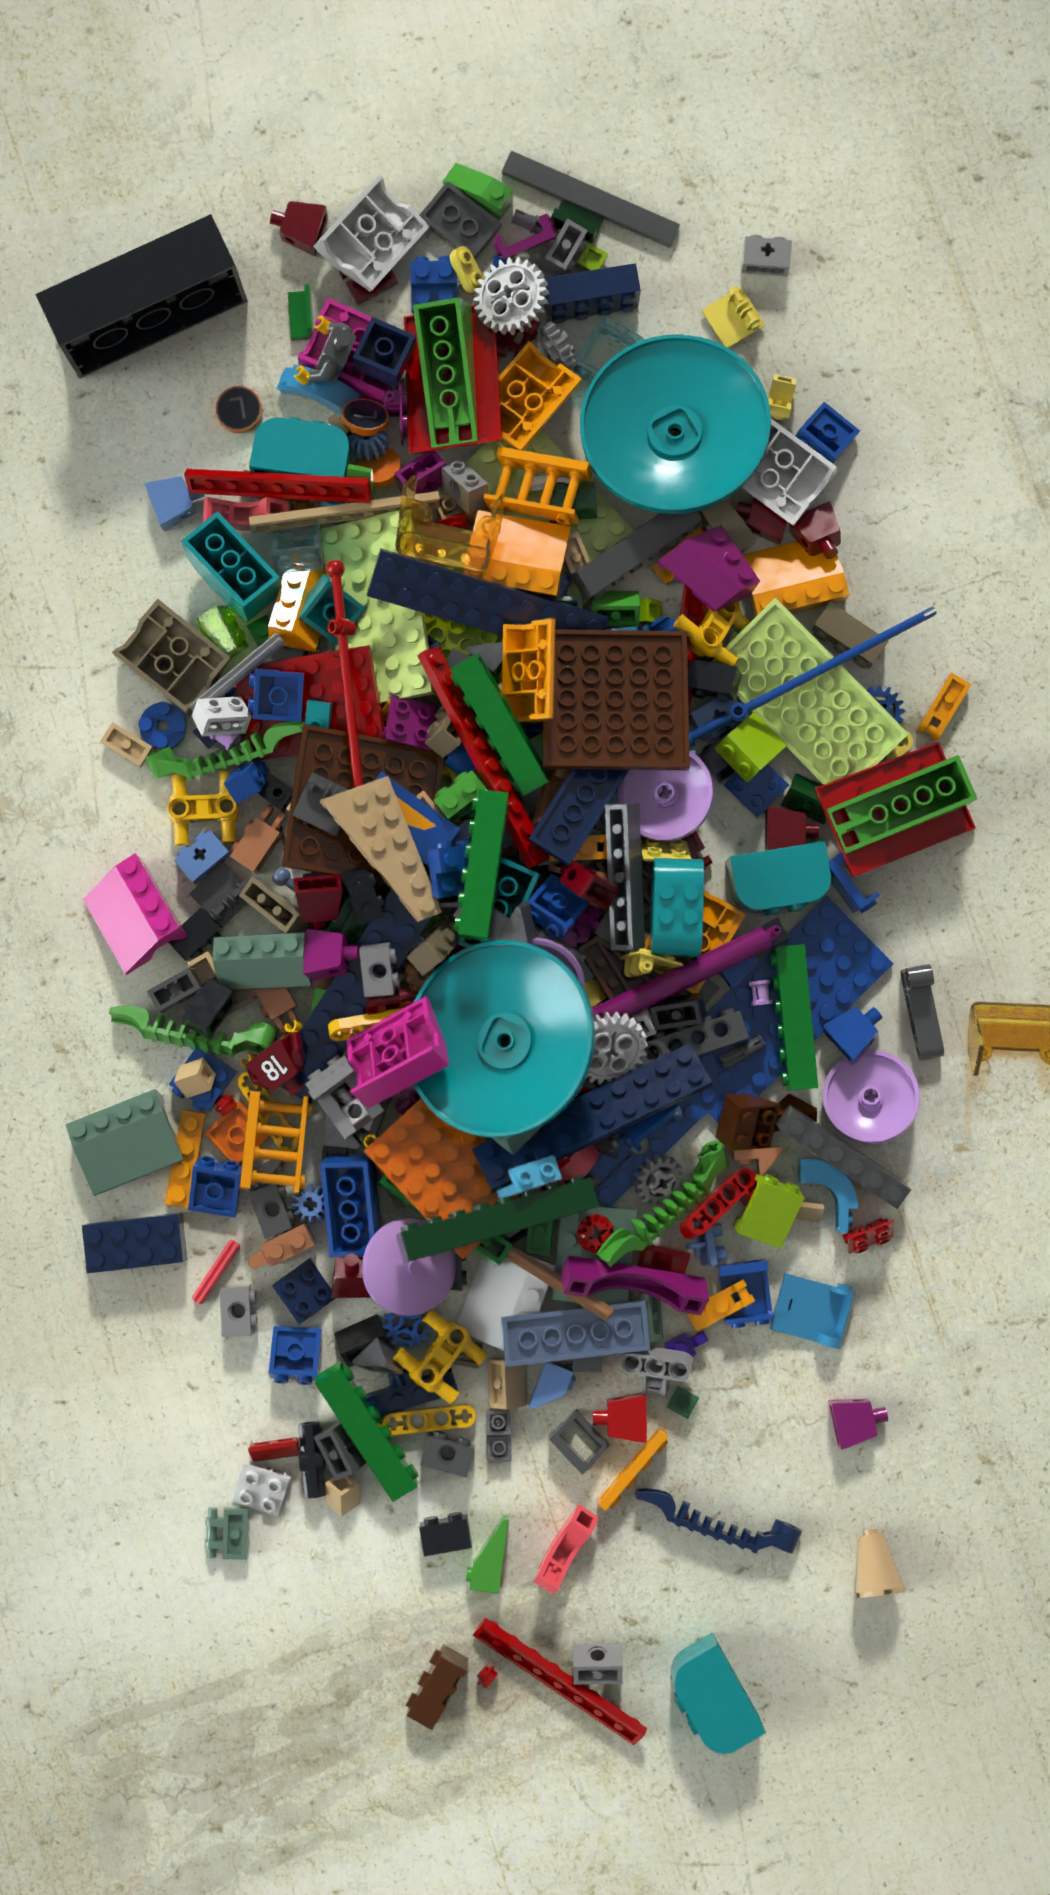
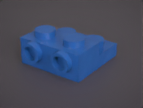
[410,256,458,314]
[795,402,860,464]
[248,669,304,722]
[427,840,471,899]
[527,873,590,940]
[169,1049,238,1112]
[188,1156,242,1218]
[268,1326,322,1385]

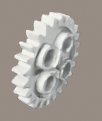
[473,257,549,335]
[586,1012,648,1085]

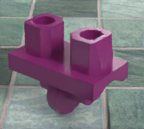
[573,905,603,944]

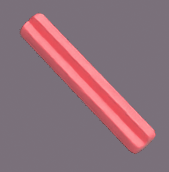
[192,1240,240,1304]

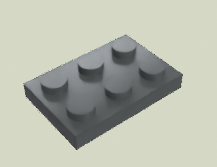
[419,181,502,259]

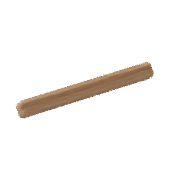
[506,1246,614,1321]

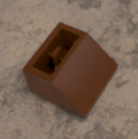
[715,1093,780,1151]

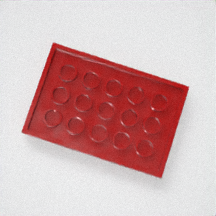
[236,645,385,760]

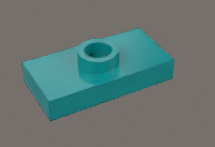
[305,700,333,729]

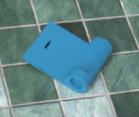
[769,1273,855,1349]

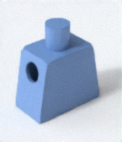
[145,477,205,531]

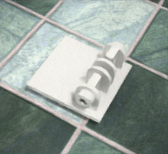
[233,1461,291,1517]

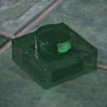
[666,1385,699,1419]

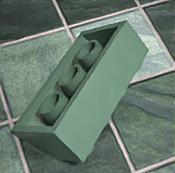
[212,933,313,990]

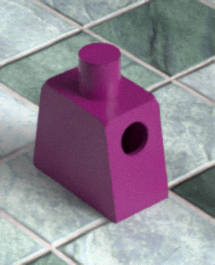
[303,929,360,981]
[828,1399,888,1450]

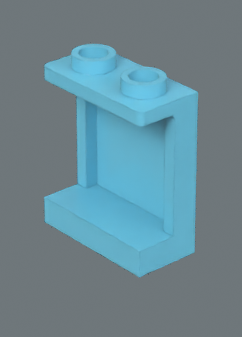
[497,1156,562,1199]

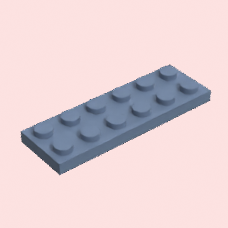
[500,1300,650,1367]

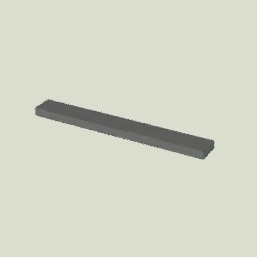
[502,150,680,248]

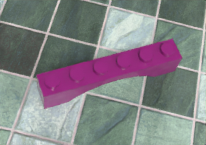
[561,1255,709,1315]

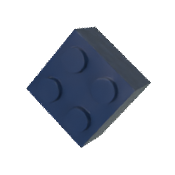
[353,317,416,388]

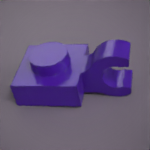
[664,1330,708,1365]

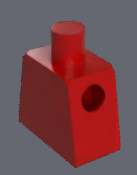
[593,1393,647,1443]

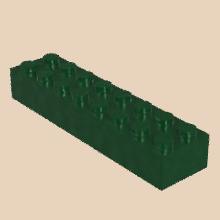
[396,1175,599,1263]

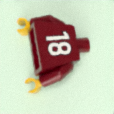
[240,1020,304,1096]

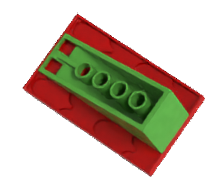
[404,297,503,454]
[814,742,978,878]

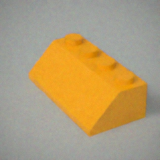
[268,551,327,652]

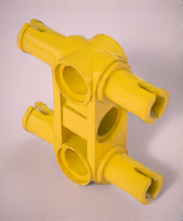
[673,602,751,666]
[168,771,240,846]
[393,1309,488,1404]

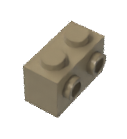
[425,706,461,758]

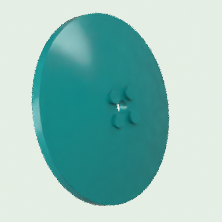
[580,334,771,514]
[414,940,595,1138]

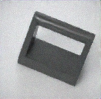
[549,1409,609,1475]

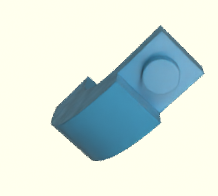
[276,365,362,415]
[798,1158,858,1233]

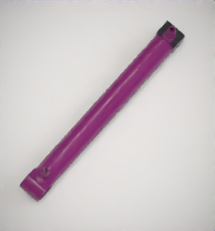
[591,917,789,1022]

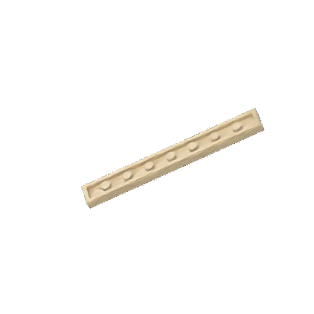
[249,491,440,534]

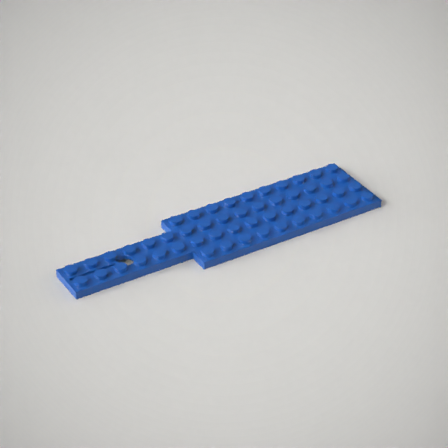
[583,896,894,1207]

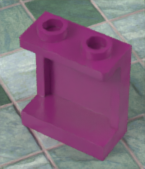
[493,213,558,260]

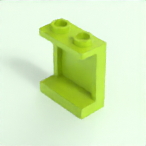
[715,711,787,782]
[732,1174,805,1249]

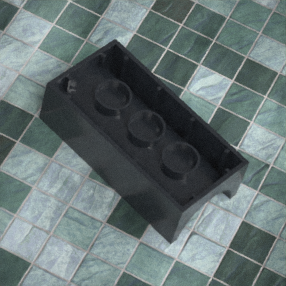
[35,214,248,379]

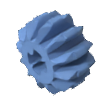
[348,430,389,463]
[290,1183,325,1225]

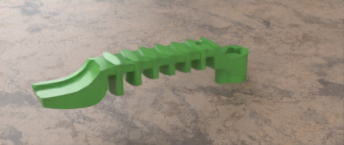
[145,721,305,780]
[109,1006,278,1058]
[597,1141,729,1267]

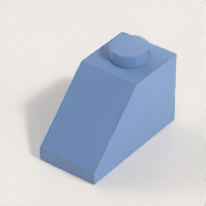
[529,1361,576,1409]

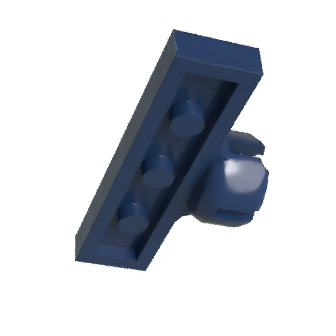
[366,1368,458,1417]

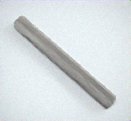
[190,633,285,712]

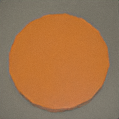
[355,448,402,488]

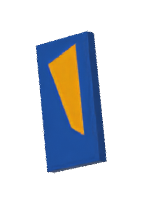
[376,771,460,866]

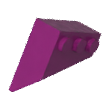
[657,524,760,612]

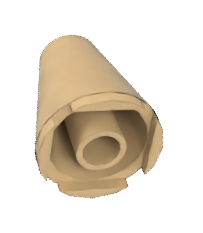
[856,1529,905,1598]

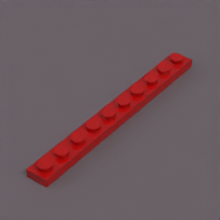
[417,647,550,869]

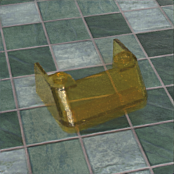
[395,475,506,573]
[968,1002,1050,1076]

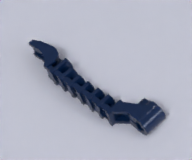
[635,1488,802,1554]

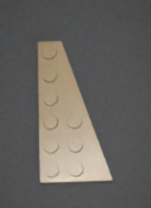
[319,776,442,922]

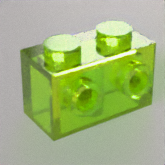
[195,605,249,658]

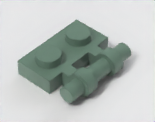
[204,1507,249,1560]

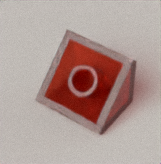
[636,1243,691,1274]

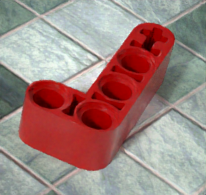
[680,1167,757,1239]

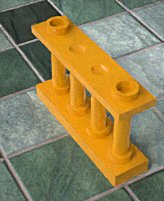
[483,446,593,525]
[240,1091,312,1195]

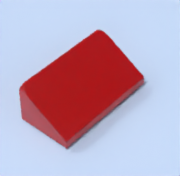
[248,1437,300,1462]

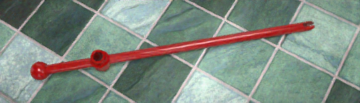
[326,560,363,788]

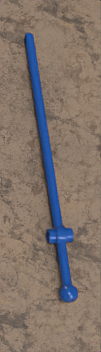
[689,607,937,749]

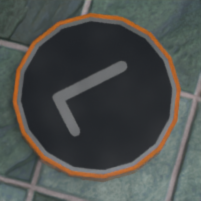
[216,386,262,433]
[341,399,389,436]

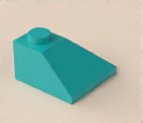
[299,573,366,645]

